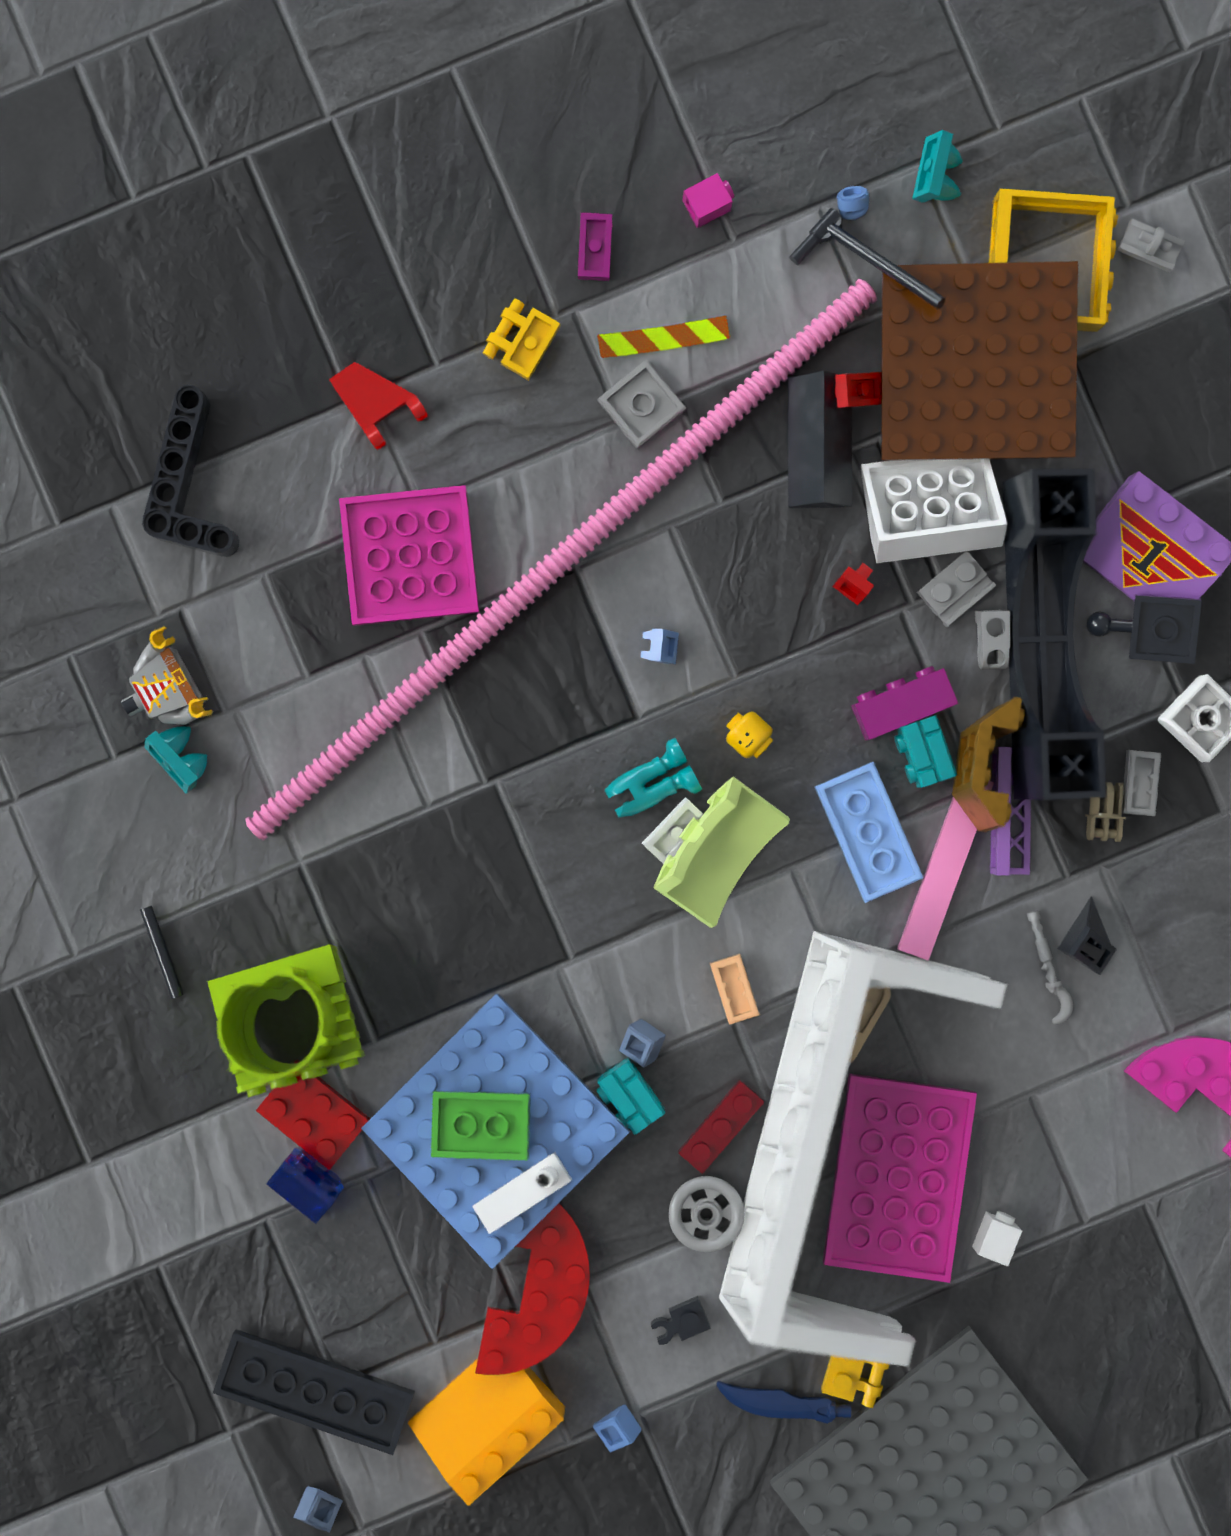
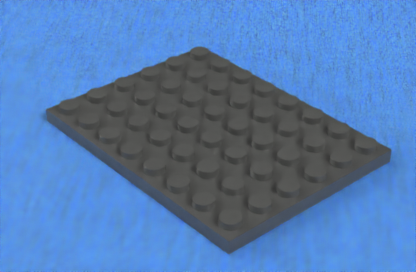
[770,1326,1088,1536]

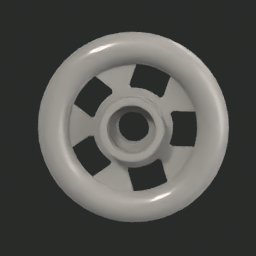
[668,1176,744,1252]

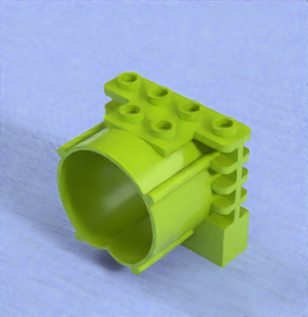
[207,944,365,1097]

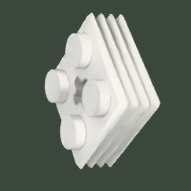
[1158,674,1231,762]

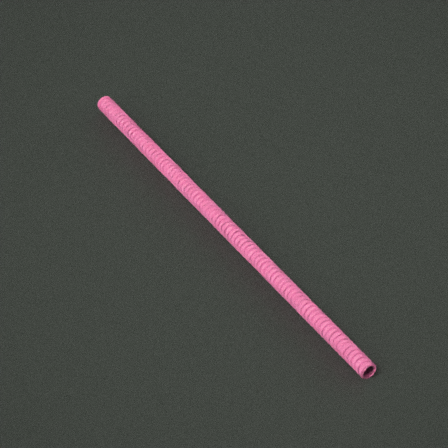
[245,279,877,840]

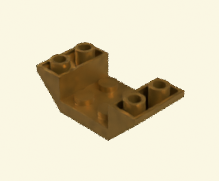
[952,697,1024,832]

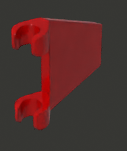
[329,362,428,450]

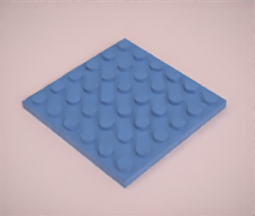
[361,994,630,1269]

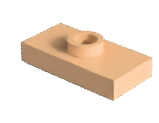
[710,953,759,1025]

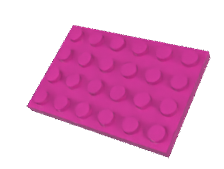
[823,1074,977,1283]

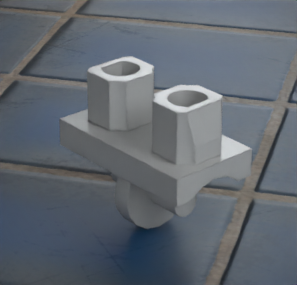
[1117,219,1185,273]

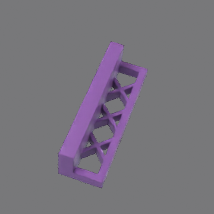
[990,747,1031,875]

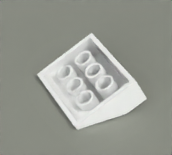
[861,459,1007,563]

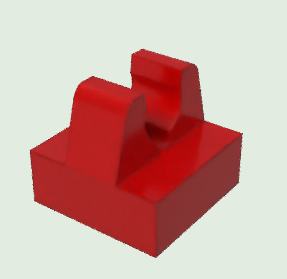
[832,563,874,605]

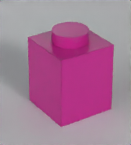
[683,173,734,228]

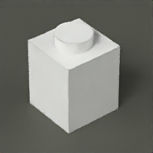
[972,1211,1022,1266]

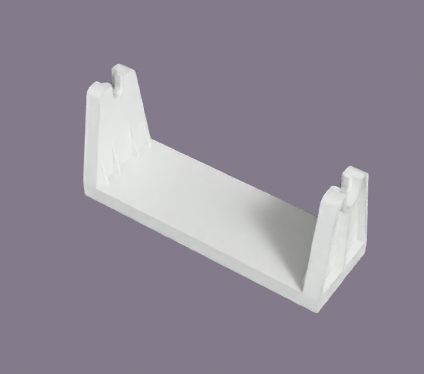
[719,931,1008,1366]

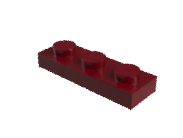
[678,1080,764,1174]

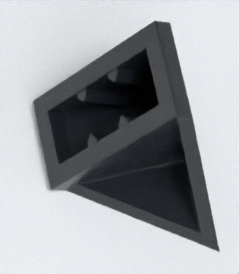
[1057,896,1117,975]

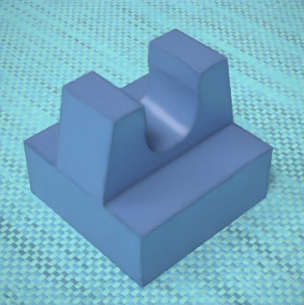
[641,629,679,664]

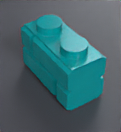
[894,715,957,788]
[596,1057,666,1135]

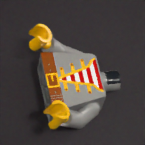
[121,626,213,725]

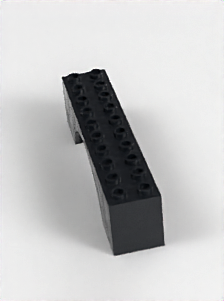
[1003,469,1106,800]

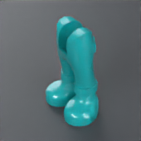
[604,738,703,818]

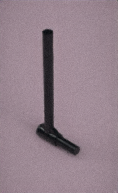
[789,208,946,309]

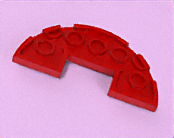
[475,1203,590,1375]

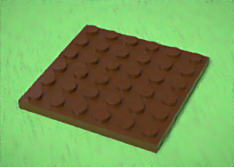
[881,261,1078,461]

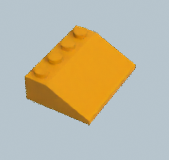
[408,1358,565,1506]

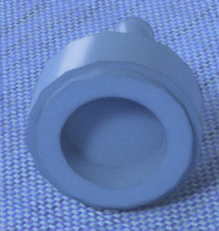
[837,186,869,220]

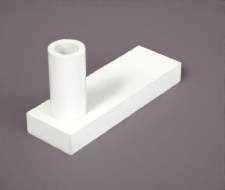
[472,1152,572,1234]

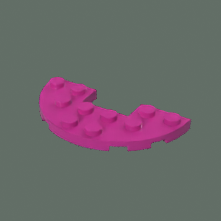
[1124,1036,1231,1158]

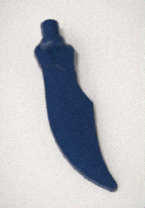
[716,1381,851,1424]

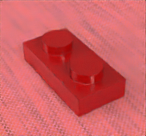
[835,372,882,408]

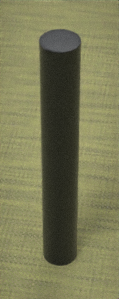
[140,906,184,999]

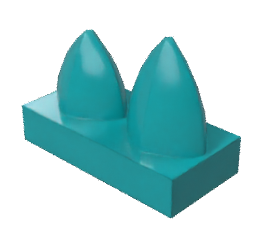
[912,130,963,203]
[144,726,207,794]

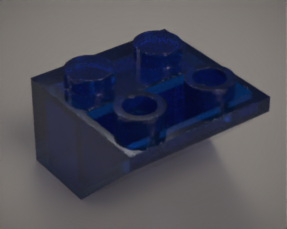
[266,1148,344,1224]

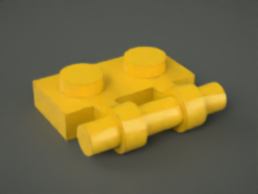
[483,298,560,381]
[821,1355,890,1408]

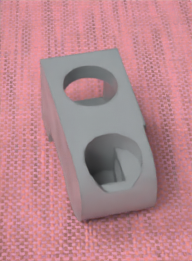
[975,610,1010,669]

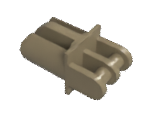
[1085,782,1126,842]

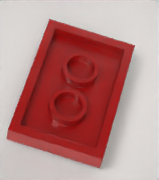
[255,1059,371,1170]

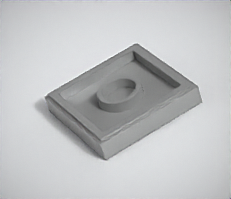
[598,359,686,450]

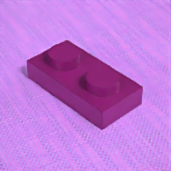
[578,213,612,281]

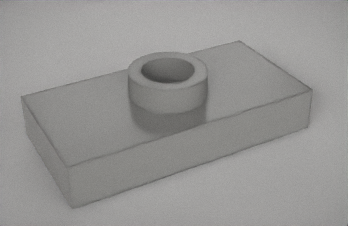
[1122,750,1161,816]

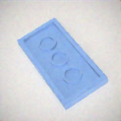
[814,762,923,903]

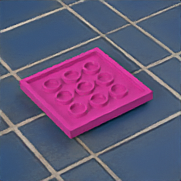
[339,485,479,626]

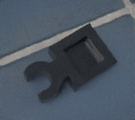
[651,1296,711,1345]

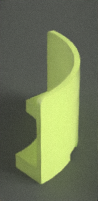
[654,777,790,928]

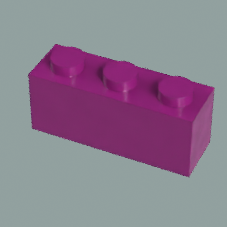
[851,666,958,740]

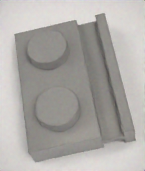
[917,551,996,627]

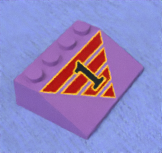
[1083,471,1231,601]

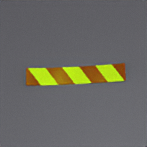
[597,315,730,358]

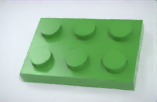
[431,1091,530,1160]

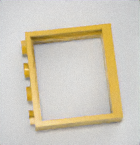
[989,188,1118,332]

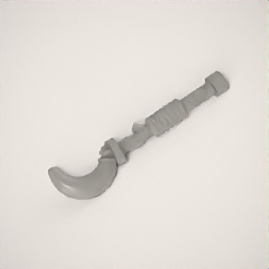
[1027,910,1073,1024]

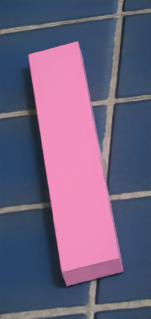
[897,781,994,961]

